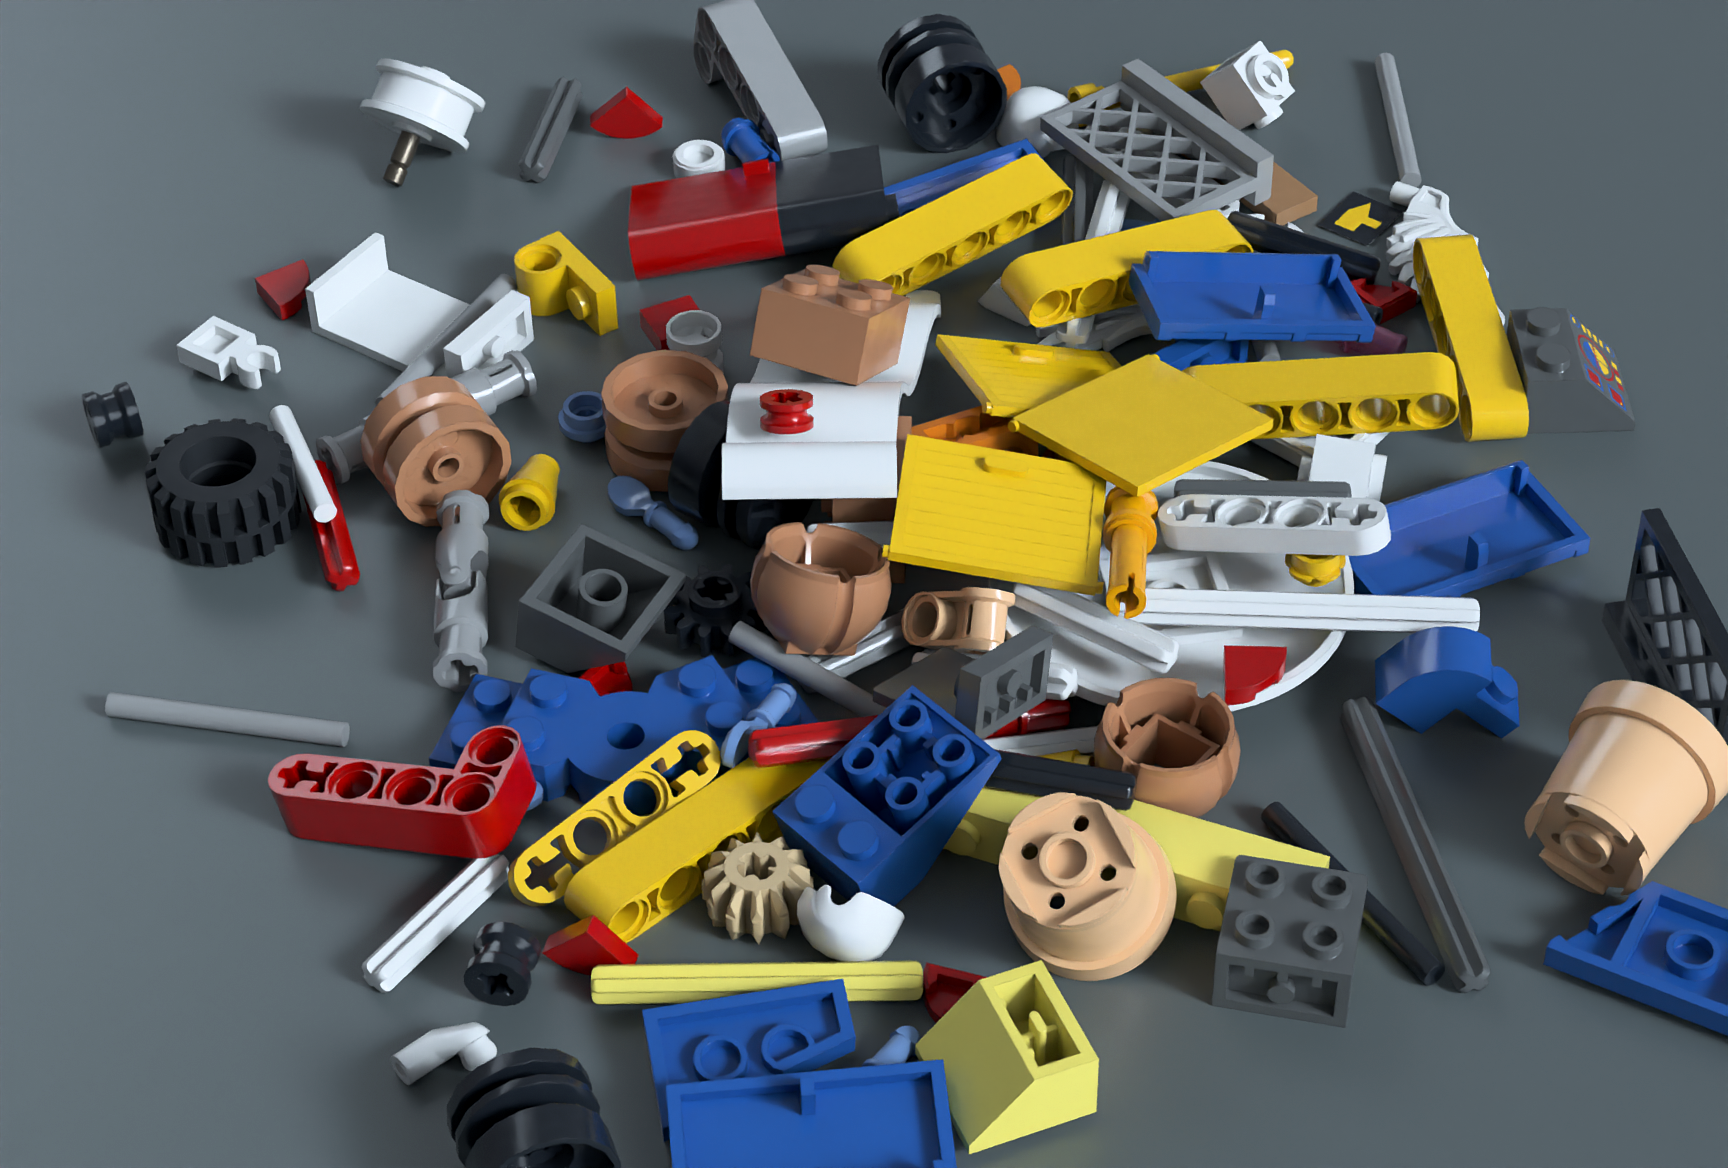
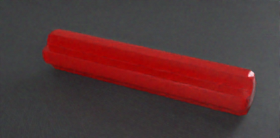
[302,460,360,591]

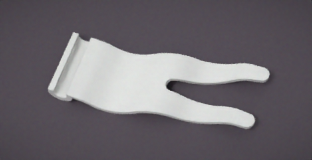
[722,290,941,500]

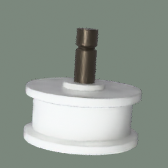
[359,58,485,187]

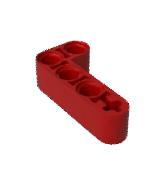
[268,725,537,859]

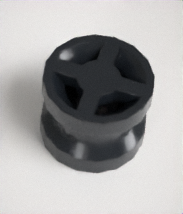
[82,382,144,448]
[463,922,541,1006]

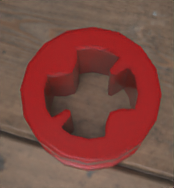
[760,389,814,434]

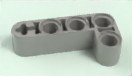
[693,0,828,161]

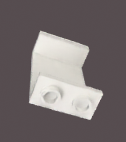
[305,232,534,378]

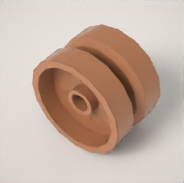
[601,350,729,492]
[360,376,511,527]

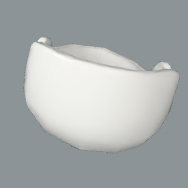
[995,86,1079,158]
[797,884,905,961]

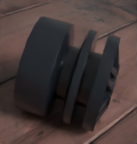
[878,14,1007,153]
[668,400,813,550]
[446,1048,621,1168]

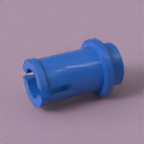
[721,118,780,163]

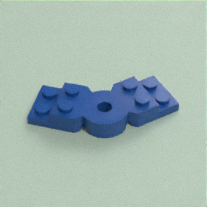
[429,655,819,816]

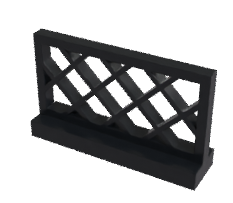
[1602,508,1728,745]

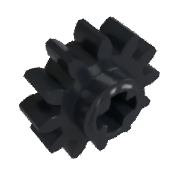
[663,564,768,657]

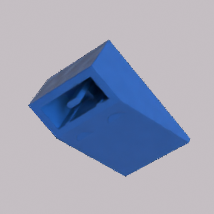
[772,685,1002,907]

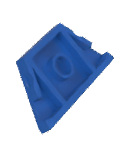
[1543,881,1728,1036]

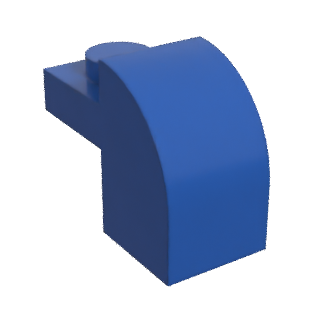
[1375,626,1520,739]

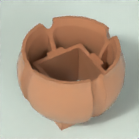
[750,522,892,656]
[1094,678,1241,818]

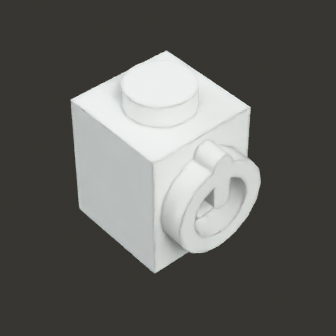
[1200,40,1295,130]
[1297,434,1387,501]

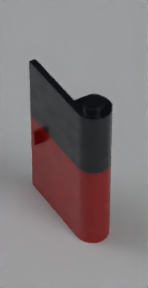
[628,144,900,281]

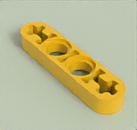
[508,730,721,907]

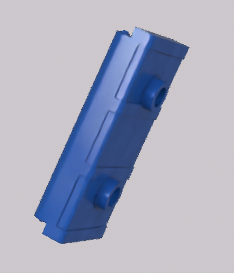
[1129,251,1376,343]
[1348,460,1591,597]
[666,1059,957,1168]

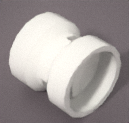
[666,310,724,372]

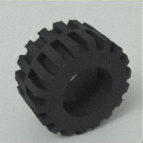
[145,418,302,567]

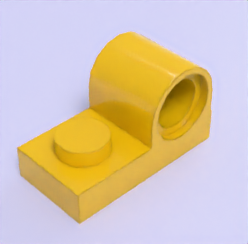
[514,231,618,336]

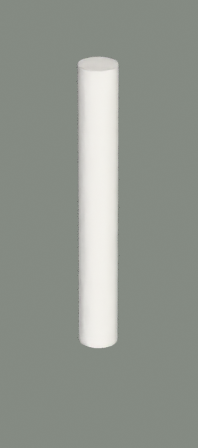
[269,405,337,523]

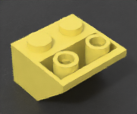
[915,960,1099,1155]

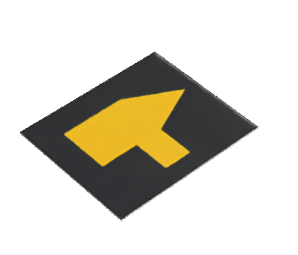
[1318,191,1403,246]

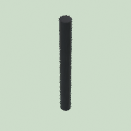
[1261,802,1445,986]

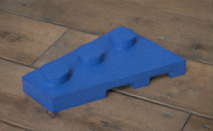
[642,979,856,1142]

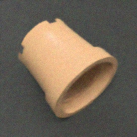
[1524,680,1728,896]
[999,792,1177,981]

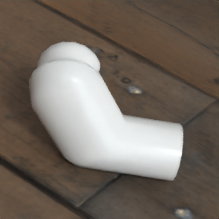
[391,1022,497,1085]

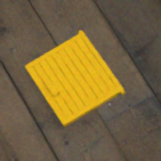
[935,334,1122,418]
[1008,354,1274,497]
[882,434,1106,596]

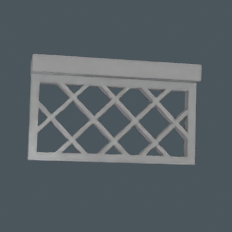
[1040,59,1274,221]

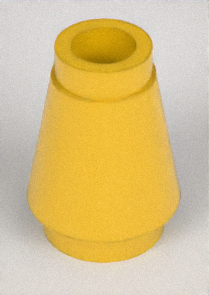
[499,454,560,531]

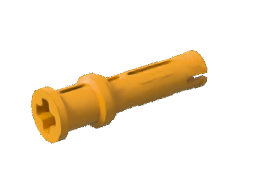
[1102,486,1158,619]

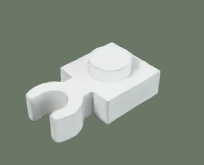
[176,316,281,389]

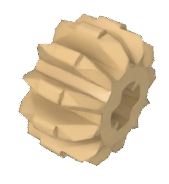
[702,832,814,945]

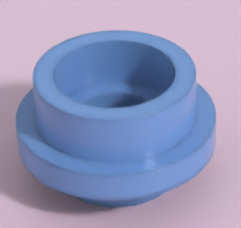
[558,391,606,443]

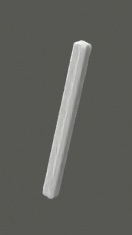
[1119,587,1480,633]

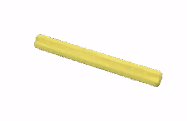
[591,961,923,1005]

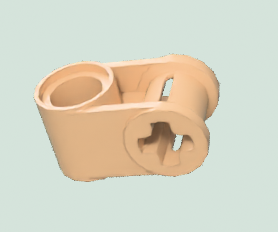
[901,587,1016,655]

